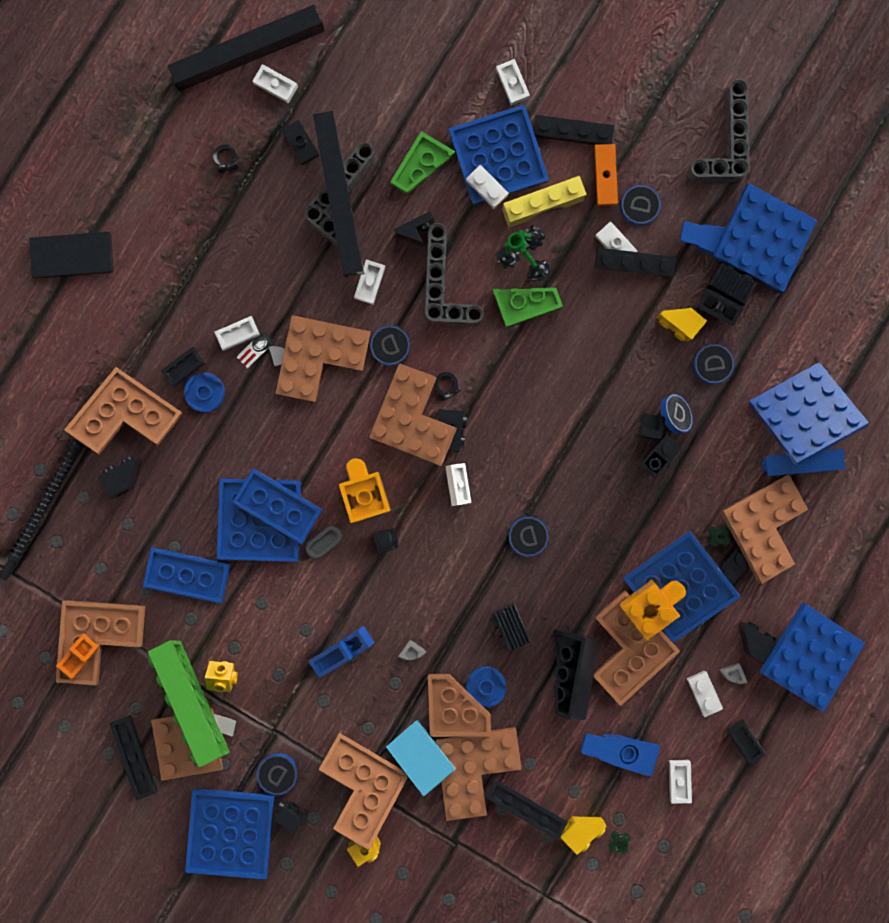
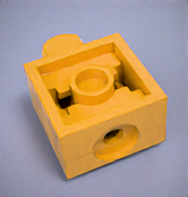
[339,458,391,523]
[619,580,686,640]

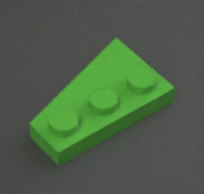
[390,131,455,195]
[492,288,563,328]

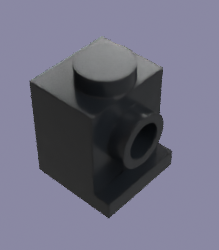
[373,528,399,554]
[274,800,308,834]

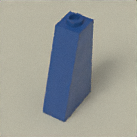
[762,449,845,476]

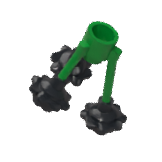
[496,225,550,282]

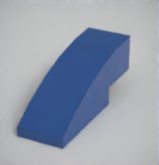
[309,626,375,678]

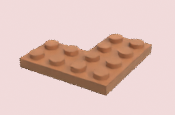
[276,315,371,402]
[369,363,457,466]
[64,367,183,455]
[721,474,808,584]
[594,590,680,706]
[56,600,145,685]
[436,727,521,821]
[318,733,408,850]

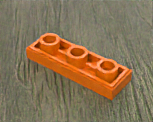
[594,144,618,206]

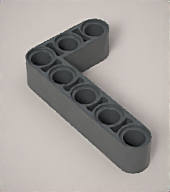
[686,79,750,183]
[304,142,375,248]
[425,223,484,326]

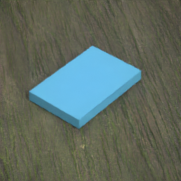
[386,720,456,796]

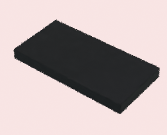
[29,232,114,279]

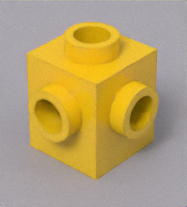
[205,661,238,692]
[347,837,381,867]

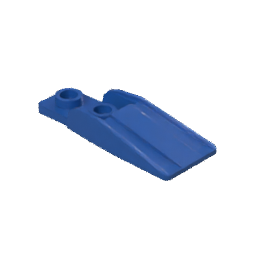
[680,222,726,256]
[580,733,660,776]

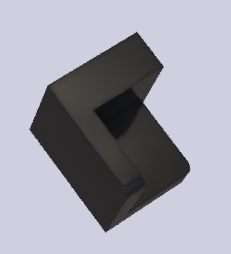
[638,413,665,441]

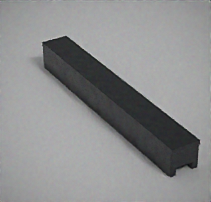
[167,5,325,92]
[313,111,365,278]

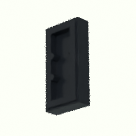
[282,120,319,165]
[161,347,206,387]
[726,719,766,765]

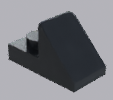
[394,211,434,246]

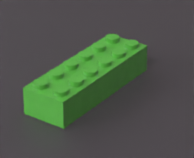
[148,640,230,768]

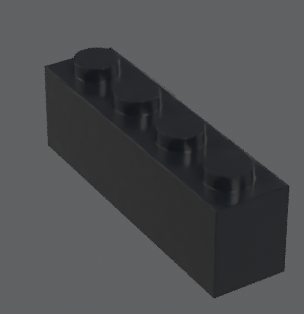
[554,629,600,720]

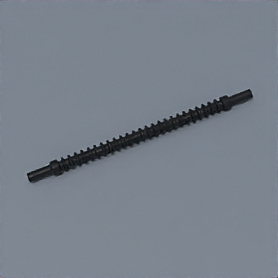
[0,439,83,580]

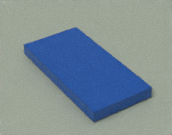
[232,468,323,545]
[142,547,231,604]

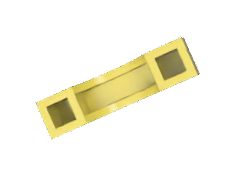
[502,176,587,228]

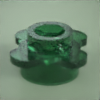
[709,525,730,546]
[608,831,631,854]

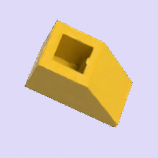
[656,308,707,342]
[561,816,607,855]

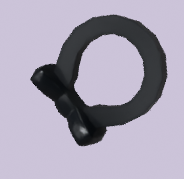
[213,144,239,174]
[434,372,462,401]

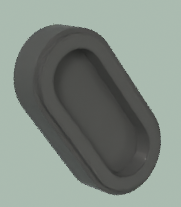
[306,526,342,559]

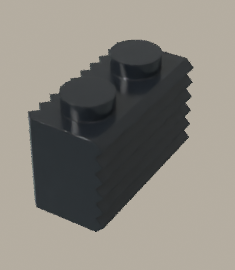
[706,264,757,306]
[491,602,532,651]

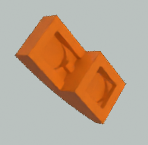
[56,633,100,679]

